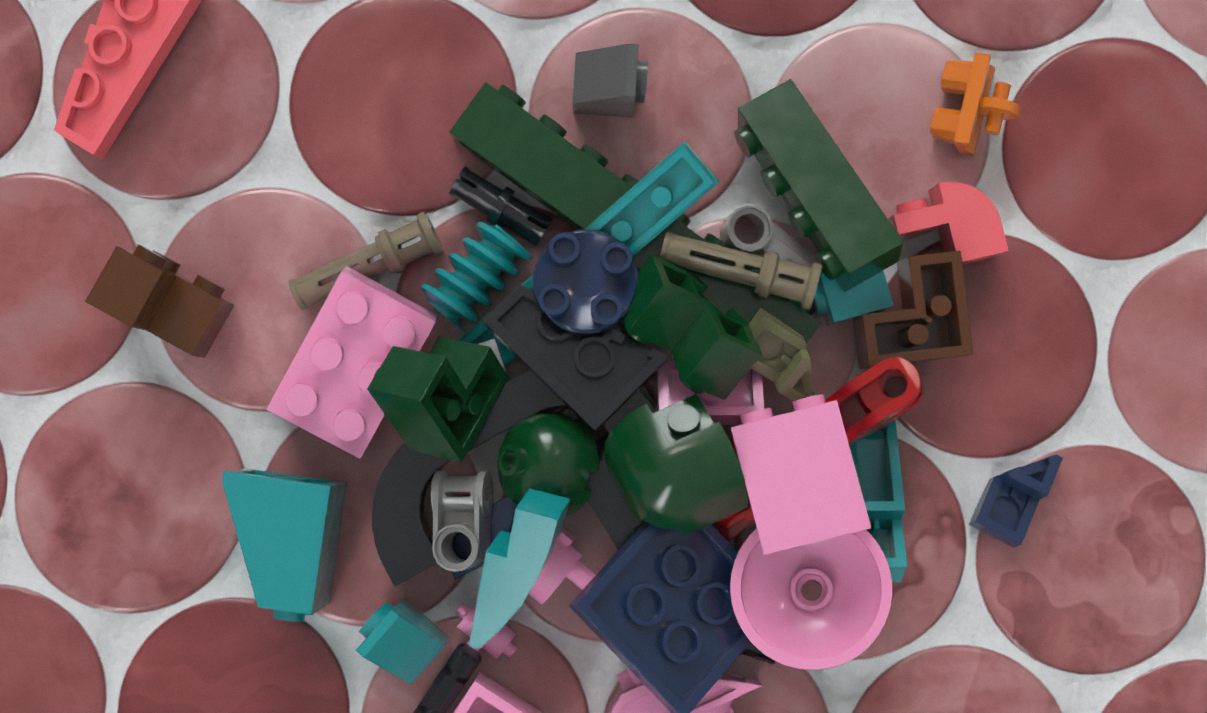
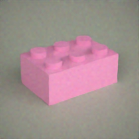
[266,266,437,459]

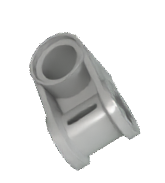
[431,470,494,572]

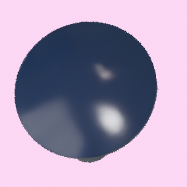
[533,229,638,334]

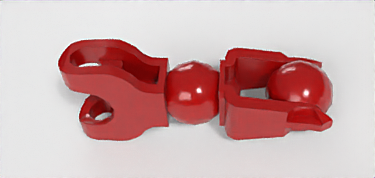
[712,357,923,541]

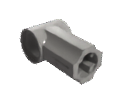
[720,205,818,284]

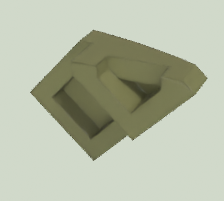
[749,308,815,401]

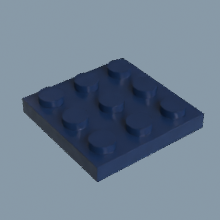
[568,521,750,713]

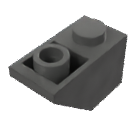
[573,44,648,118]

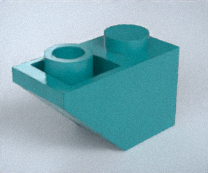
[356,598,450,684]

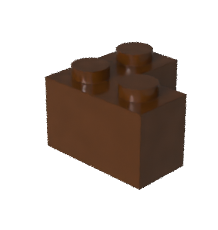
[85,244,234,358]
[853,251,974,369]

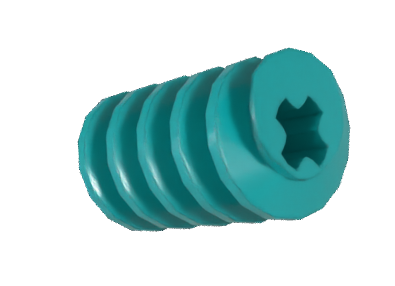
[420,221,533,333]

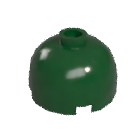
[497,413,599,516]

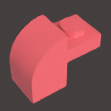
[888,182,1009,265]

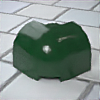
[604,394,748,535]

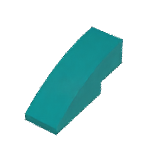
[850,420,907,583]
[469,488,570,649]

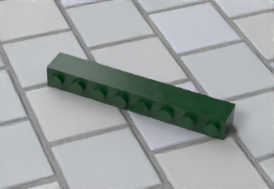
[449,82,821,344]

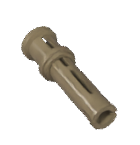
[288,211,444,310]
[660,231,822,310]

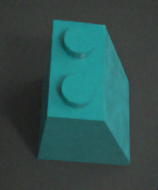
[222,468,347,622]

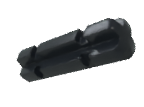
[413,643,482,713]

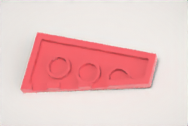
[53,0,202,160]

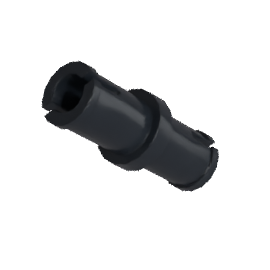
[449,166,553,246]

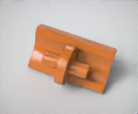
[930,52,1021,156]

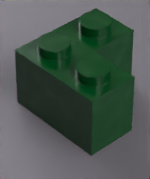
[367,337,509,463]

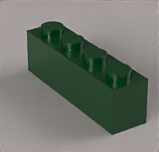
[734,79,904,292]

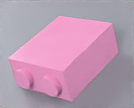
[731,394,871,555]

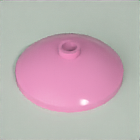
[730,528,892,670]

